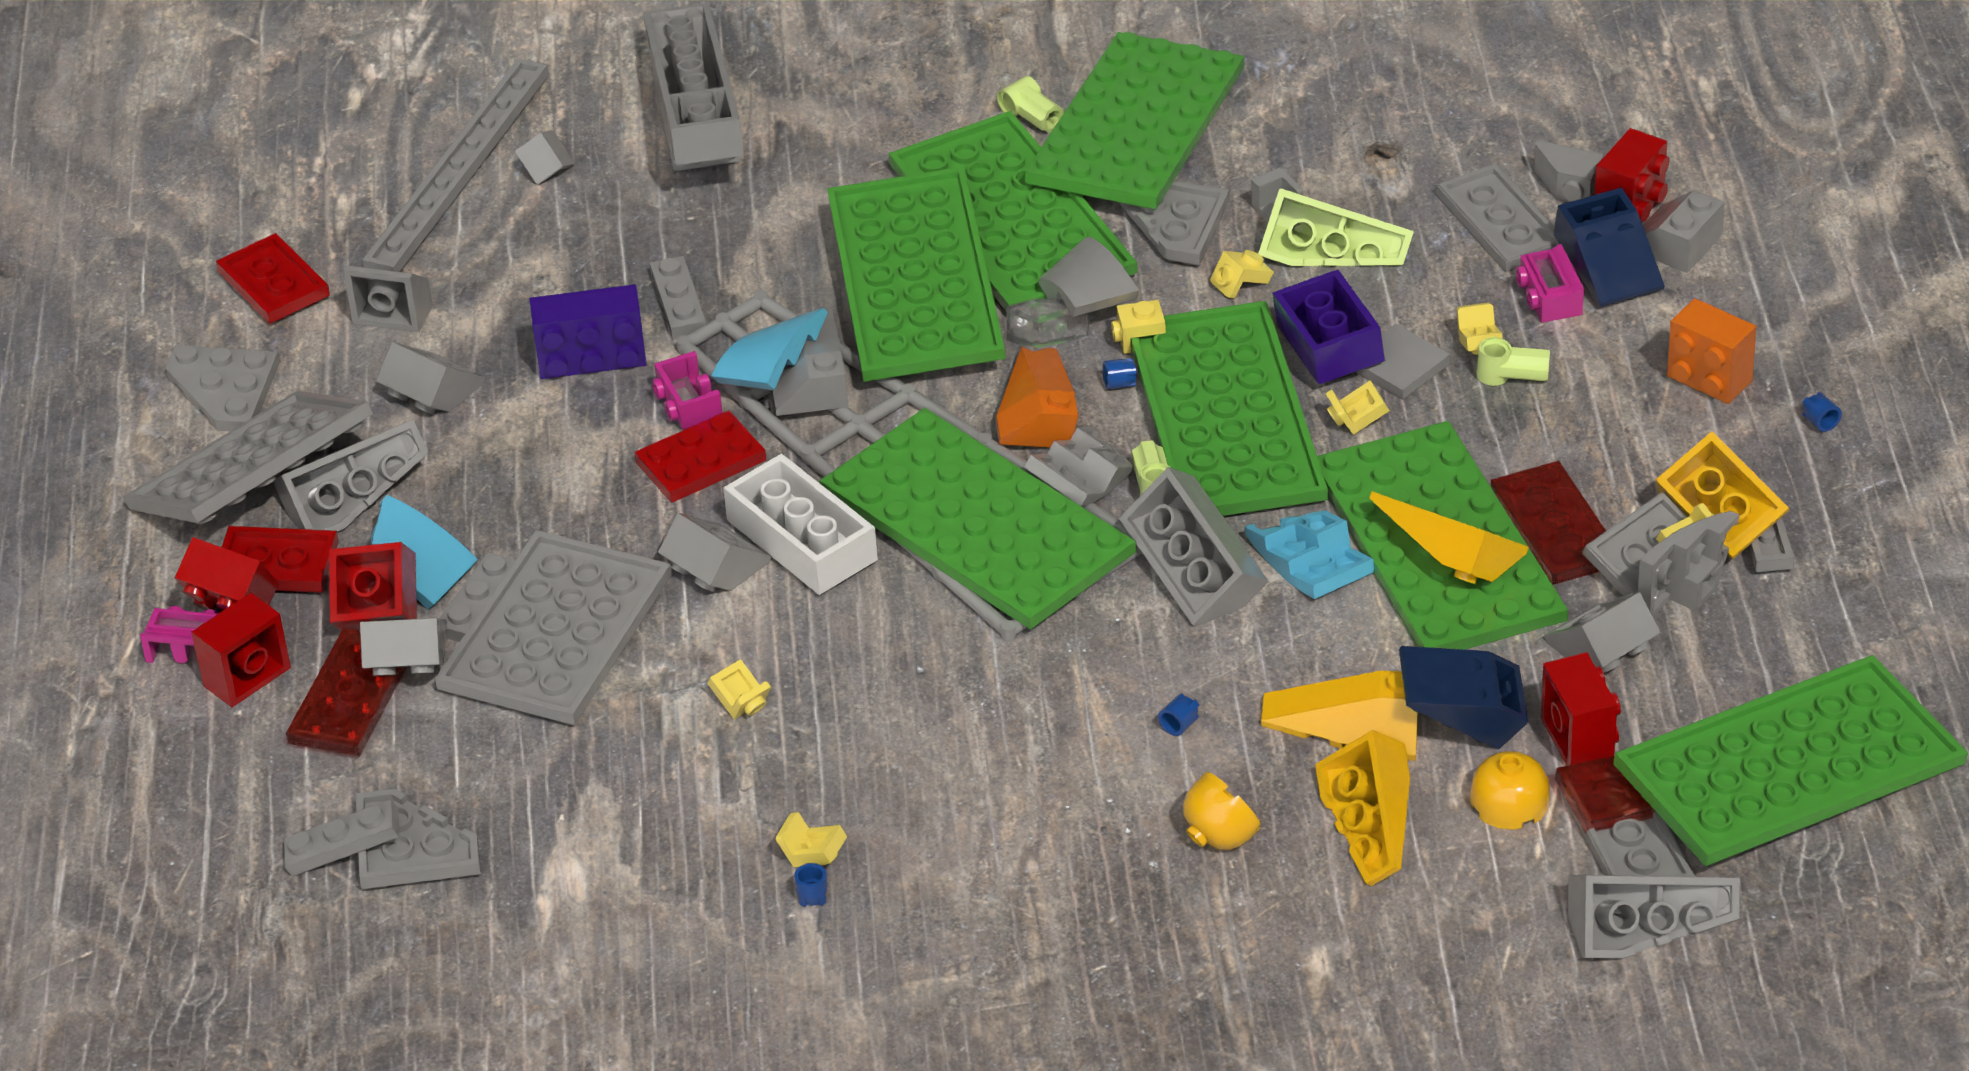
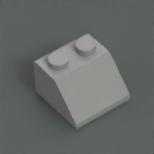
[1643,190,1725,273]
[343,265,433,332]
[376,342,486,414]
[658,512,772,592]
[1544,592,1661,673]
[360,618,447,676]

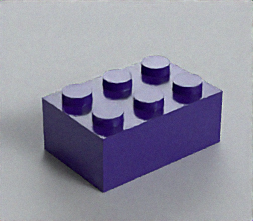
[1272,269,1385,385]
[529,284,647,379]

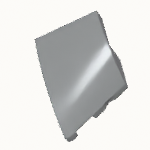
[1038,236,1139,317]
[1024,426,1134,507]
[1638,511,1739,617]

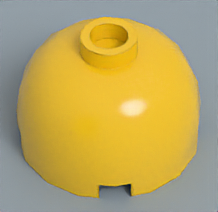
[1470,751,1550,830]
[1183,771,1261,851]

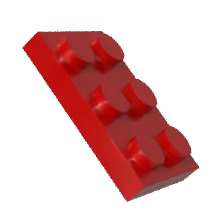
[216,233,330,324]
[634,410,767,503]
[222,526,339,593]

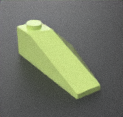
[1258,188,1414,266]

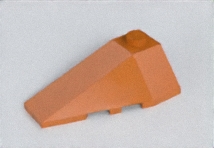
[995,346,1078,448]

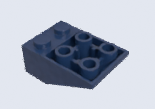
[1554,188,1665,307]
[1399,646,1528,750]

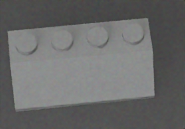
[1119,467,1269,626]

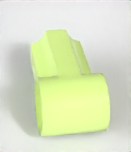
[997,76,1064,133]
[1476,337,1550,386]
[1131,440,1170,496]

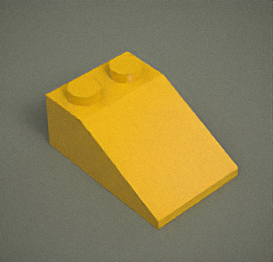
[1656,431,1789,559]

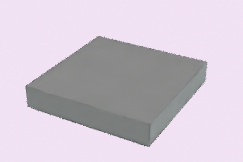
[1355,324,1451,400]

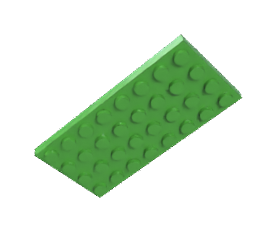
[1025,32,1245,210]
[888,111,1138,318]
[827,166,1006,382]
[1130,301,1328,516]
[819,408,1136,630]
[1317,421,1568,650]
[1613,655,1968,866]

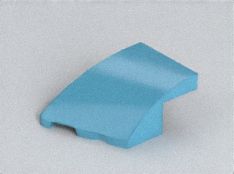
[711,308,828,390]
[370,495,478,610]
[1244,510,1375,599]

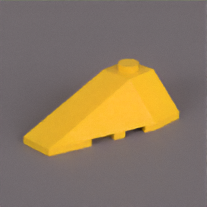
[1369,491,1529,584]
[1261,670,1419,761]
[1315,729,1410,886]

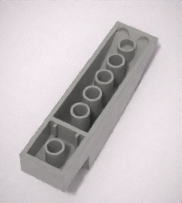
[643,3,744,172]

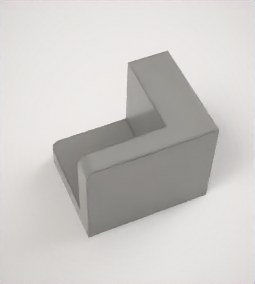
[515,130,575,184]
[1251,167,1303,222]

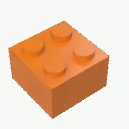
[1667,298,1757,404]

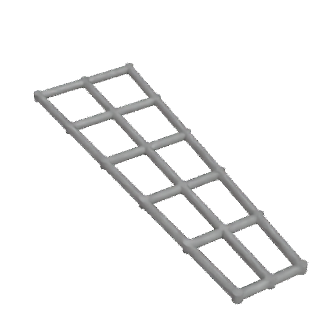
[677,290,1143,642]

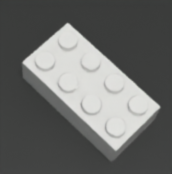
[723,453,878,595]

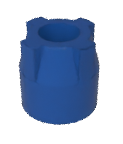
[1102,358,1137,390]
[1802,392,1842,432]
[1158,693,1200,736]
[794,863,828,907]

